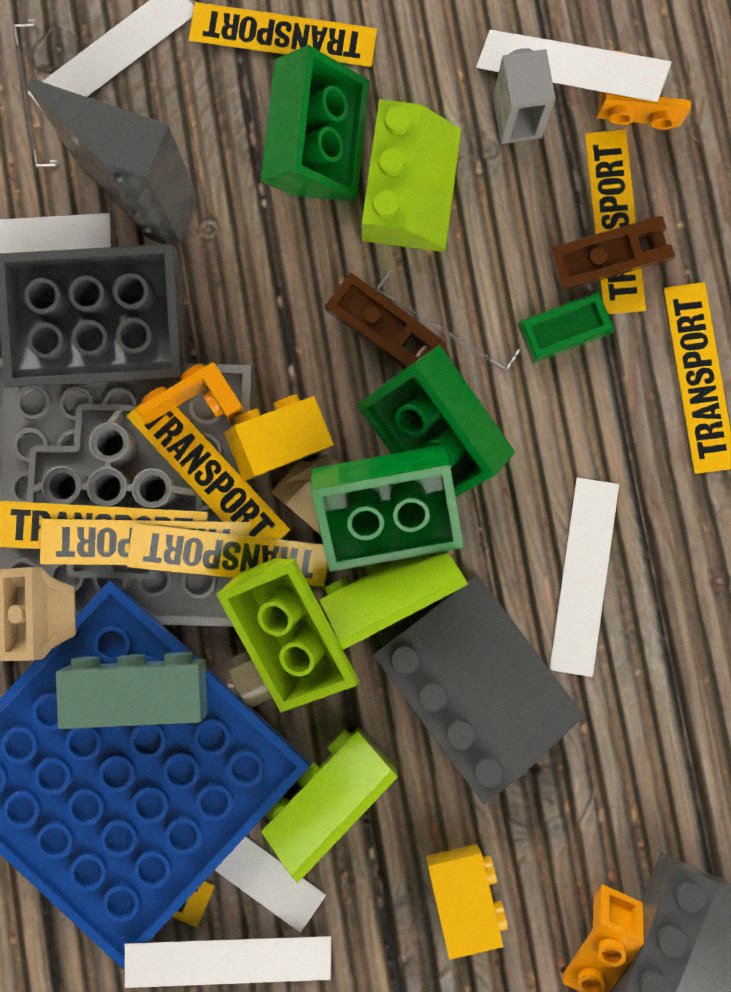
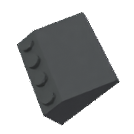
[27,78,199,244]
[0,244,184,388]
[373,574,584,805]
[610,852,731,992]

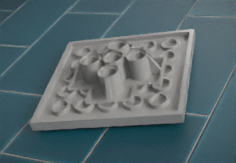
[0,358,253,627]

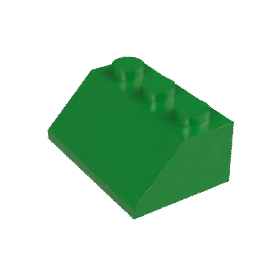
[261,45,370,201]
[356,345,516,497]
[311,444,464,572]

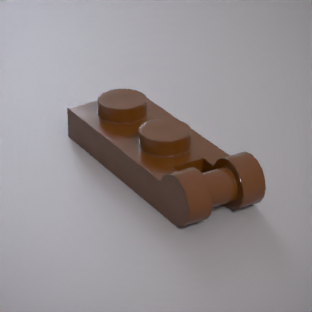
[549,216,676,292]
[325,272,446,369]

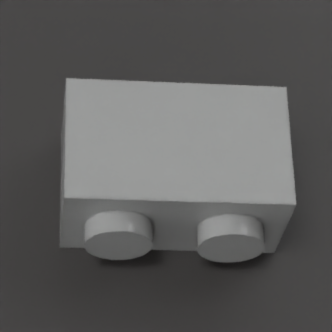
[492,48,556,144]

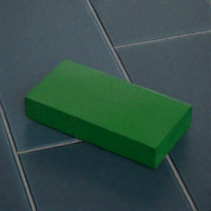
[518,291,615,364]

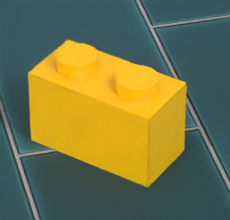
[224,394,334,482]
[426,844,508,960]

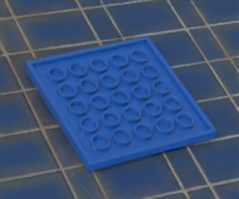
[0,579,311,969]

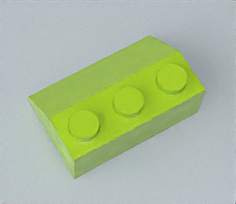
[362,99,461,252]
[320,551,468,650]
[216,558,360,712]
[261,727,398,883]

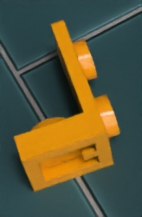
[597,50,691,130]
[136,362,244,425]
[562,884,644,992]

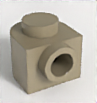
[227,650,272,708]

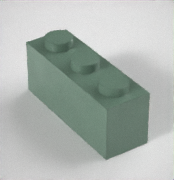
[56,652,208,729]

